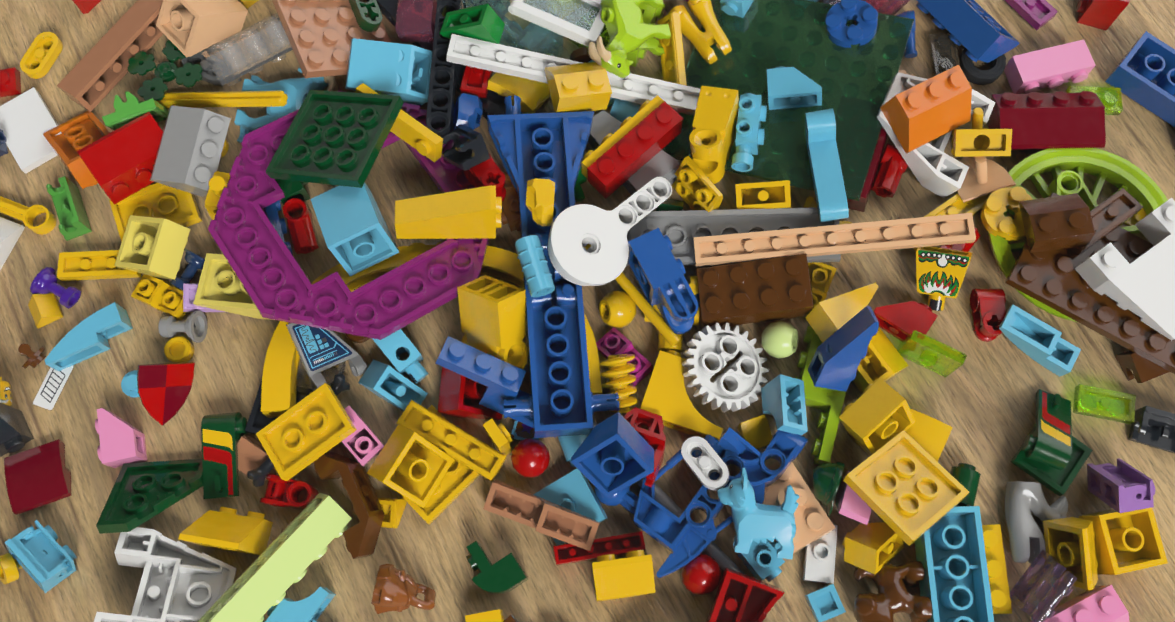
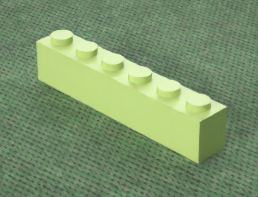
[197,493,352,622]

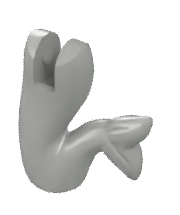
[1005,481,1068,564]

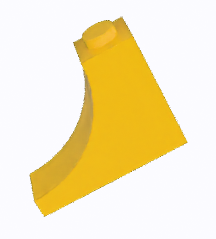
[640,350,723,440]

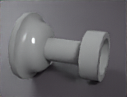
[158,310,208,343]

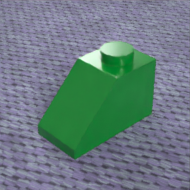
[440,4,505,44]

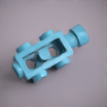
[731,93,767,172]

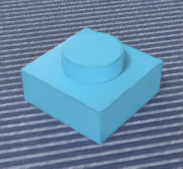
[805,584,846,622]

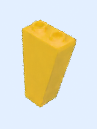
[395,186,502,239]

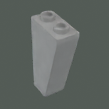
[588,110,680,195]

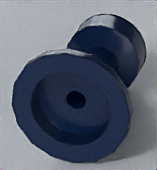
[170,248,205,290]

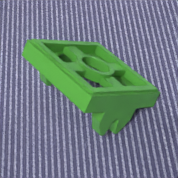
[102,91,169,130]

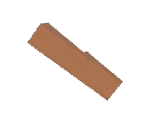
[483,479,600,551]

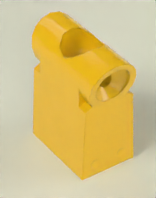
[689,86,739,184]
[457,275,528,369]

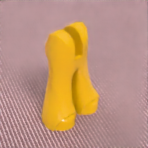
[668,0,732,64]

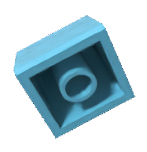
[310,183,400,276]

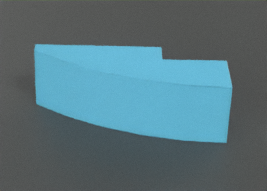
[45,302,133,371]
[999,304,1081,377]

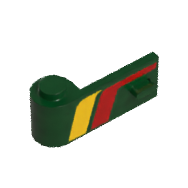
[1022,389,1072,471]
[201,412,248,499]

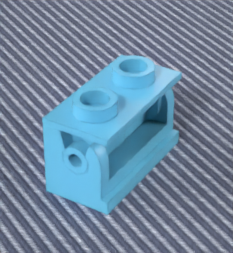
[4,520,77,593]

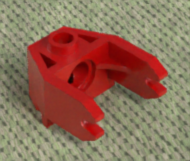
[624,407,666,487]

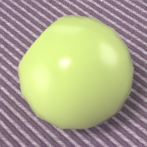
[761,321,798,359]

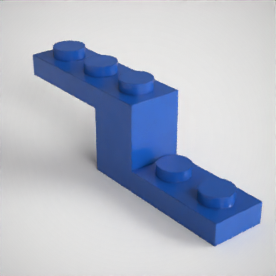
[435,336,556,438]

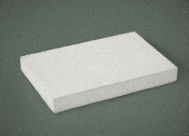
[0,87,62,173]

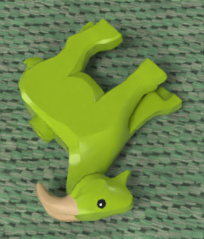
[588,0,671,78]

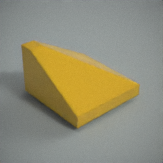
[378,498,407,528]

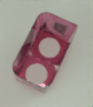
[395,0,437,43]

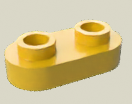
[20,32,63,79]

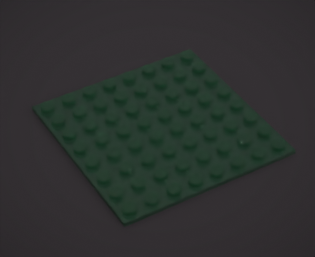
[662,0,914,201]

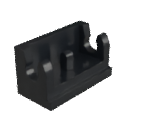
[441,125,490,171]
[1128,406,1175,453]

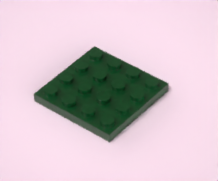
[265,90,404,188]

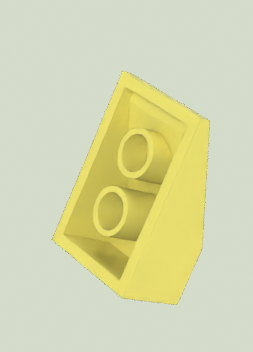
[193,253,279,321]

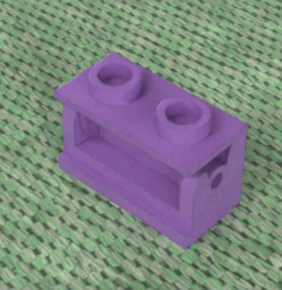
[1087,458,1155,513]

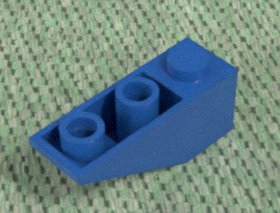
[808,306,879,392]

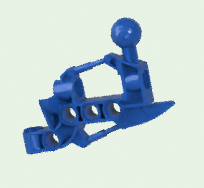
[594,427,808,578]

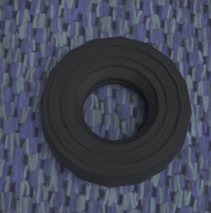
[958,48,1006,85]

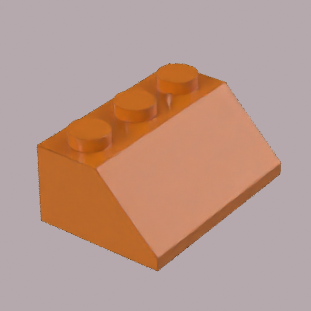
[880,65,972,154]

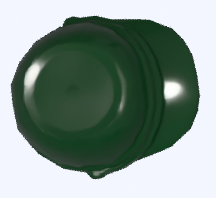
[813,462,845,516]

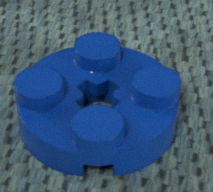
[825,0,878,48]

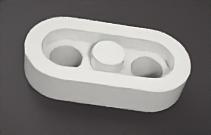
[681,436,729,490]

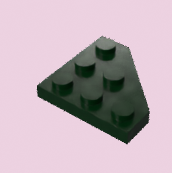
[96,459,203,534]

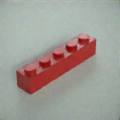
[553,531,646,566]

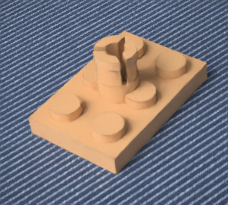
[763,461,835,554]

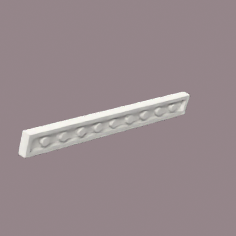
[446,34,700,116]

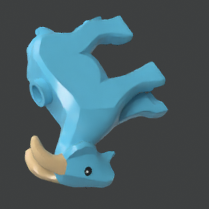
[234,68,339,143]

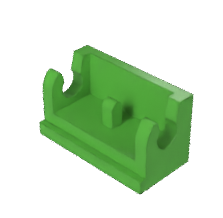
[46,176,92,241]

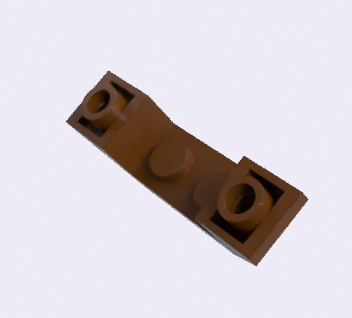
[314,452,385,559]

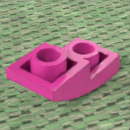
[596,327,654,386]

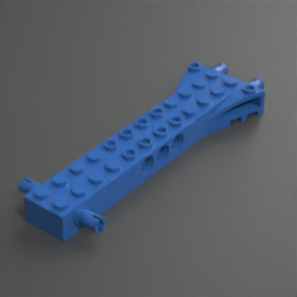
[487,95,619,438]

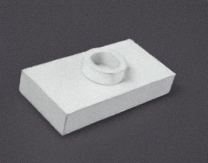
[803,525,838,584]

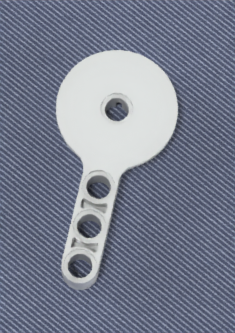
[548,177,672,286]

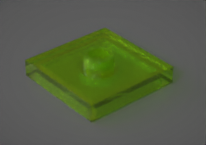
[897,330,967,378]

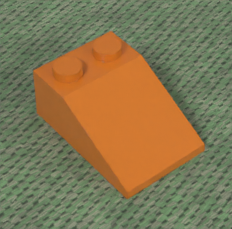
[43,111,110,189]

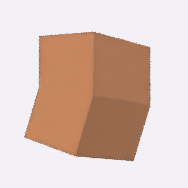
[237,435,268,475]

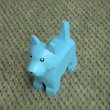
[717,468,799,559]

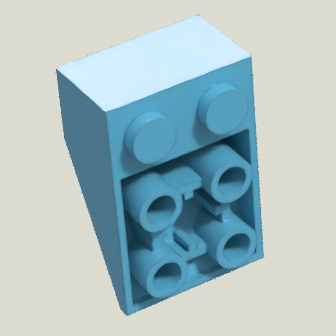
[346,38,432,106]

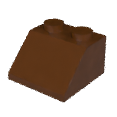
[1019,193,1095,253]

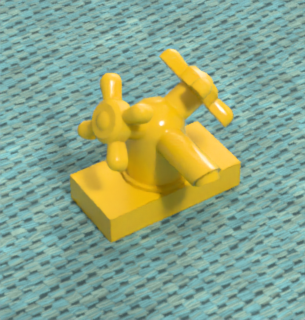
[951,107,1012,157]

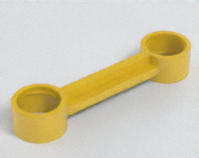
[0,196,56,235]

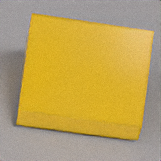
[28,293,64,329]

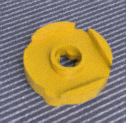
[981,186,1033,241]

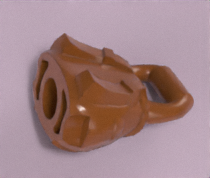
[371,564,436,614]

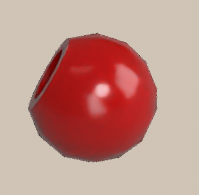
[511,438,550,477]
[680,554,721,595]

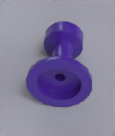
[30,267,81,309]

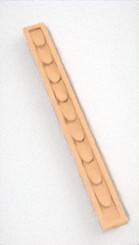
[693,213,976,266]

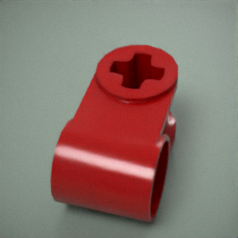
[463,154,506,201]
[970,289,1006,342]
[260,474,319,510]

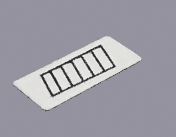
[33,365,74,410]

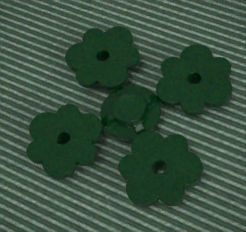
[127,40,203,101]

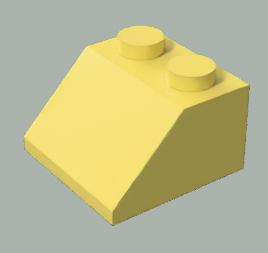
[115,215,190,280]

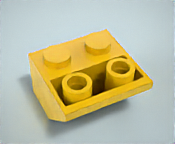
[853,327,909,394]
[592,550,655,602]

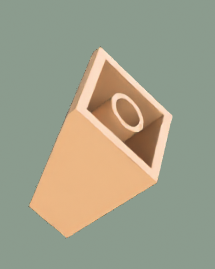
[156,0,248,57]

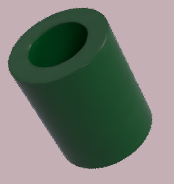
[950,463,981,507]

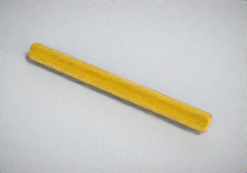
[157,91,288,108]

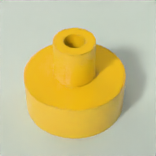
[0,553,22,585]

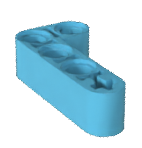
[805,108,849,222]

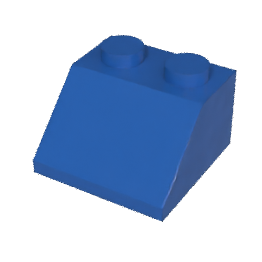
[571,412,654,499]

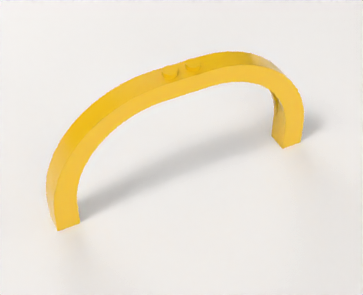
[261,241,602,418]

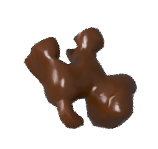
[853,561,932,622]

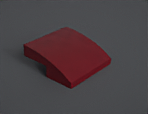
[4,439,72,515]

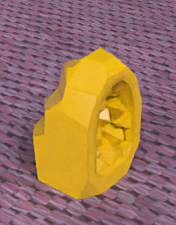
[526,178,555,226]

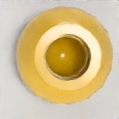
[599,291,636,328]

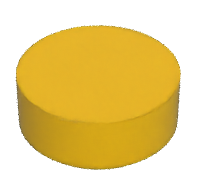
[164,336,195,363]

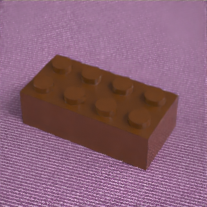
[697,253,814,327]

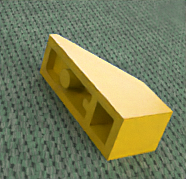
[805,282,879,343]

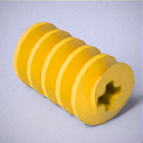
[600,354,637,413]

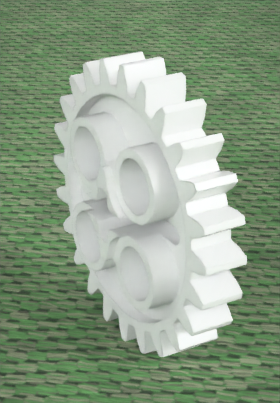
[682,323,769,412]

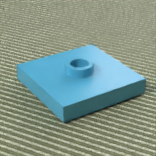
[533,469,608,546]

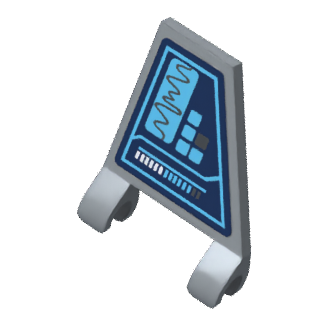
[286,323,367,391]

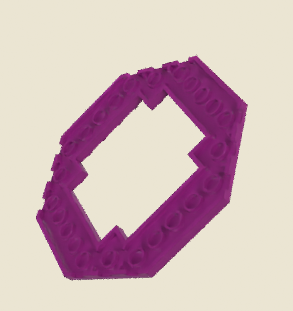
[208,90,489,340]

